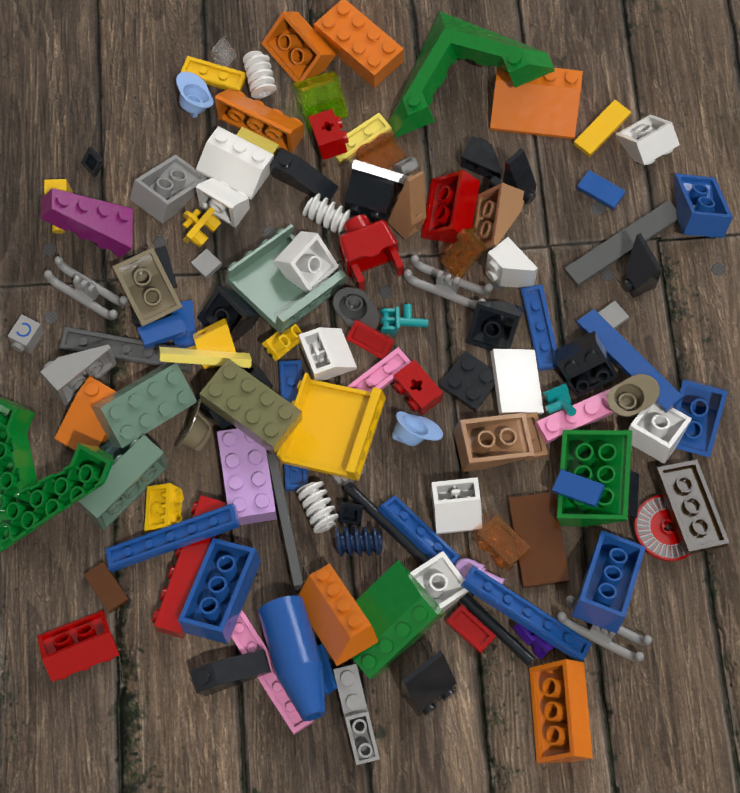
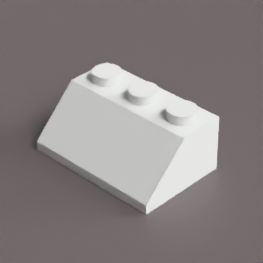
[196,126,274,200]

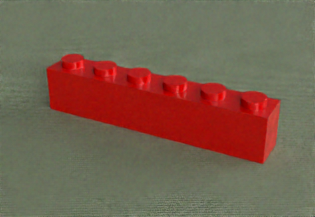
[152,495,227,639]

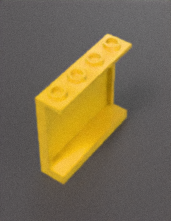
[276,373,386,481]

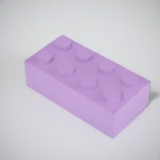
[217,428,277,525]

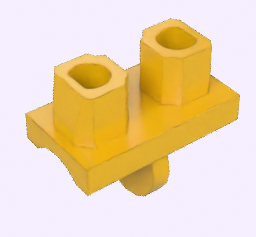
[182,207,221,248]
[262,324,302,362]

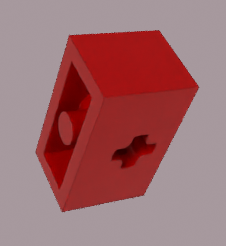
[308,109,349,160]
[393,359,443,416]

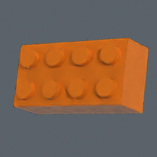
[314,0,404,88]

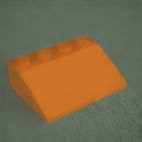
[490,67,583,139]

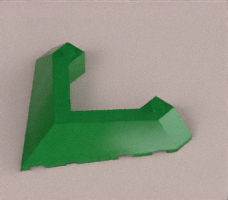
[389,11,555,138]
[0,397,114,553]

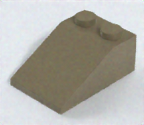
[112,247,183,327]

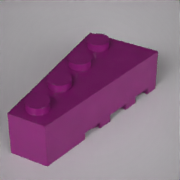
[40,188,133,258]

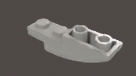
[333,664,380,765]

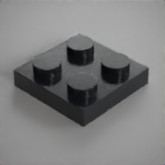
[439,351,495,412]

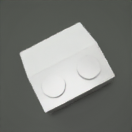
[615,114,680,165]
[196,177,250,228]
[274,231,339,294]
[485,237,538,288]
[629,403,692,464]
[410,551,469,611]

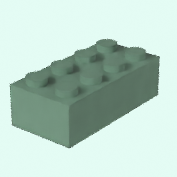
[91,362,197,448]
[78,435,169,531]

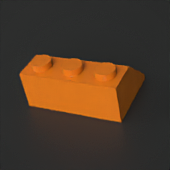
[261,11,336,87]

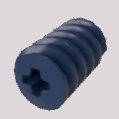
[335,527,383,557]

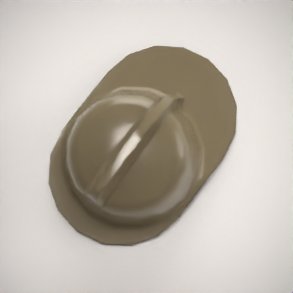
[607,374,660,417]
[175,399,211,451]

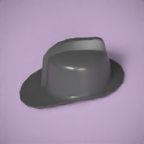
[333,287,380,329]

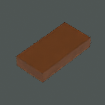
[83,562,129,614]

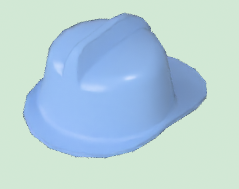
[176,72,214,118]
[392,411,443,447]

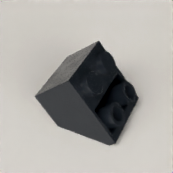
[555,331,618,398]

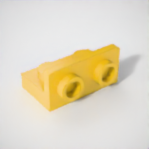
[144,483,184,533]

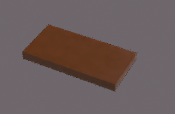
[508,492,570,589]

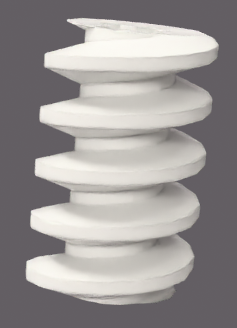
[243,51,277,99]
[302,193,351,236]
[296,481,339,534]

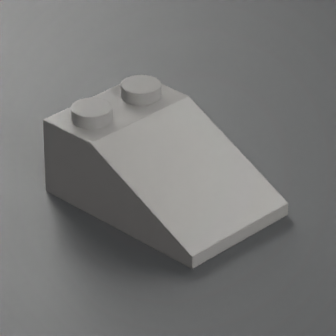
[129,154,208,223]
[41,344,117,406]

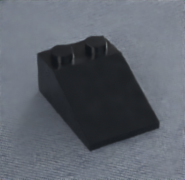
[401,650,457,717]

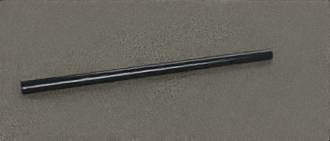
[343,482,535,666]

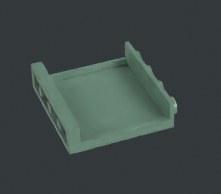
[225,224,347,334]

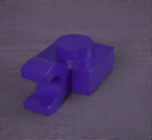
[513,623,553,659]

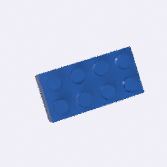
[572,530,646,634]
[178,538,261,644]

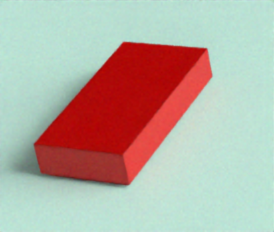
[346,319,395,359]
[445,604,496,654]

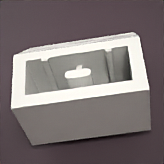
[299,327,357,381]
[431,477,482,534]

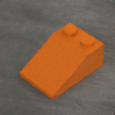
[54,376,116,451]

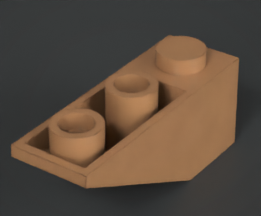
[388,171,426,240]

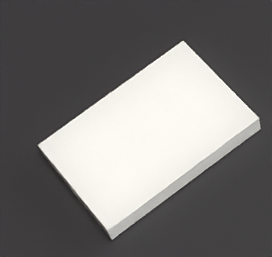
[490,349,544,415]

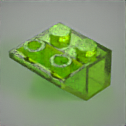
[293,71,349,129]

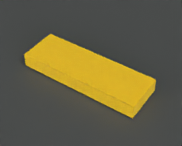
[180,56,247,92]
[573,100,631,158]

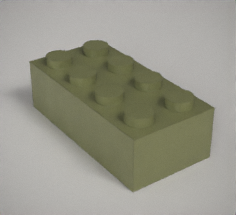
[199,359,302,455]

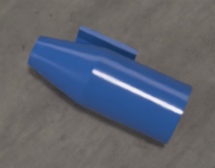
[257,596,337,721]

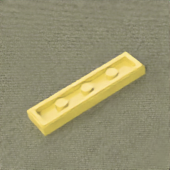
[158,347,252,368]

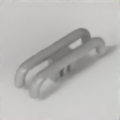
[404,254,493,309]
[44,256,128,320]
[557,596,652,662]

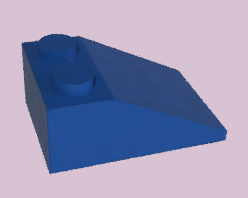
[674,173,733,238]
[675,378,728,457]

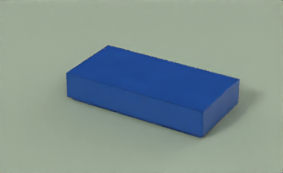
[577,170,626,211]
[137,313,187,349]
[552,469,605,508]

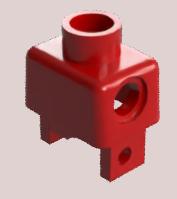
[339,215,404,290]

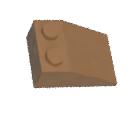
[469,183,524,256]
[453,413,535,472]

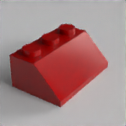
[421,170,480,243]
[37,609,119,682]

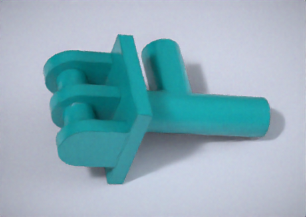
[380,304,428,336]
[542,383,576,416]

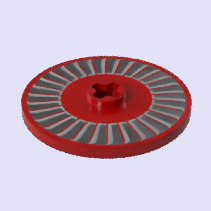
[633,495,691,562]

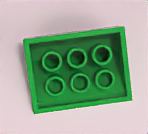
[557,430,632,527]
[352,560,446,679]

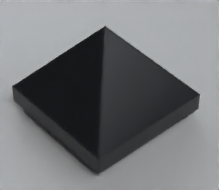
[81,147,105,177]
[338,502,363,526]

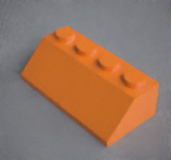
[215,89,305,153]
[298,563,378,666]
[529,659,593,764]

